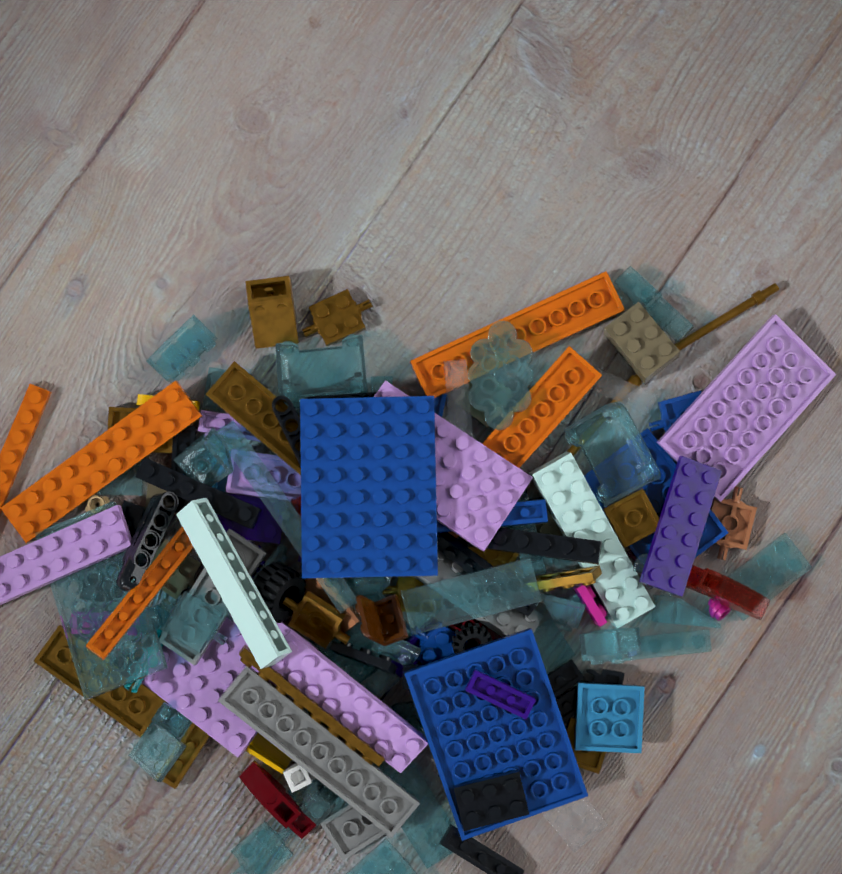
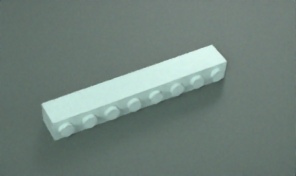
[176,498,292,669]

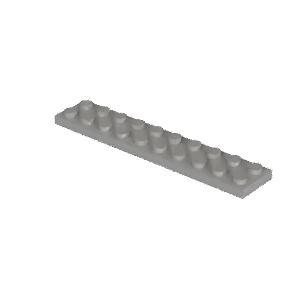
[218,666,420,838]

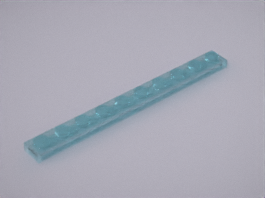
[215,421,357,614]

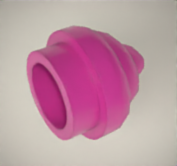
[708,598,731,621]

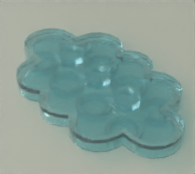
[468,321,534,430]

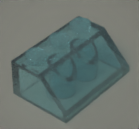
[146,315,218,383]

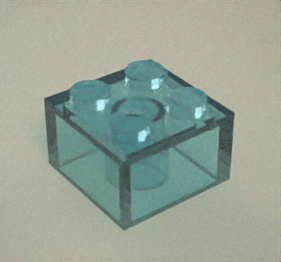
[579,627,642,665]

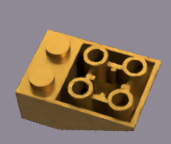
[245,276,299,349]

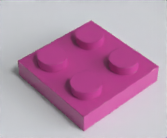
[573,583,608,627]

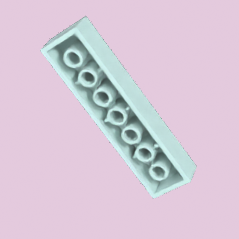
[529,451,655,629]

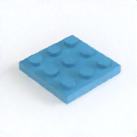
[574,682,645,754]

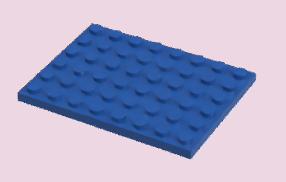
[300,396,438,579]
[404,628,588,841]

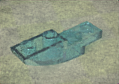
[615,266,694,343]

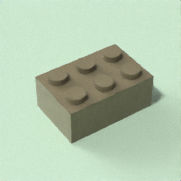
[604,302,680,384]

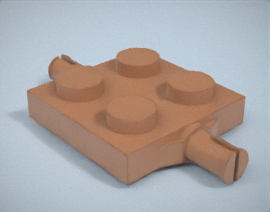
[710,486,757,561]

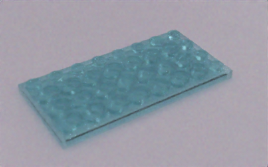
[35,501,168,700]

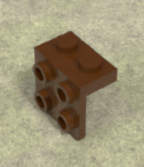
[355,594,408,646]

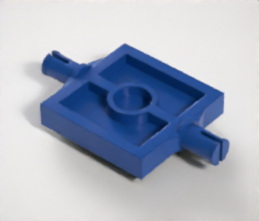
[649,391,701,432]
[411,620,474,664]

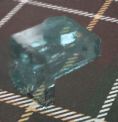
[151,702,191,738]

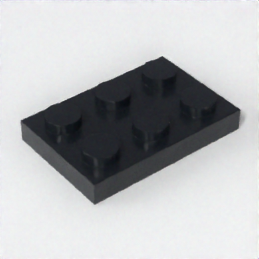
[453,769,529,831]

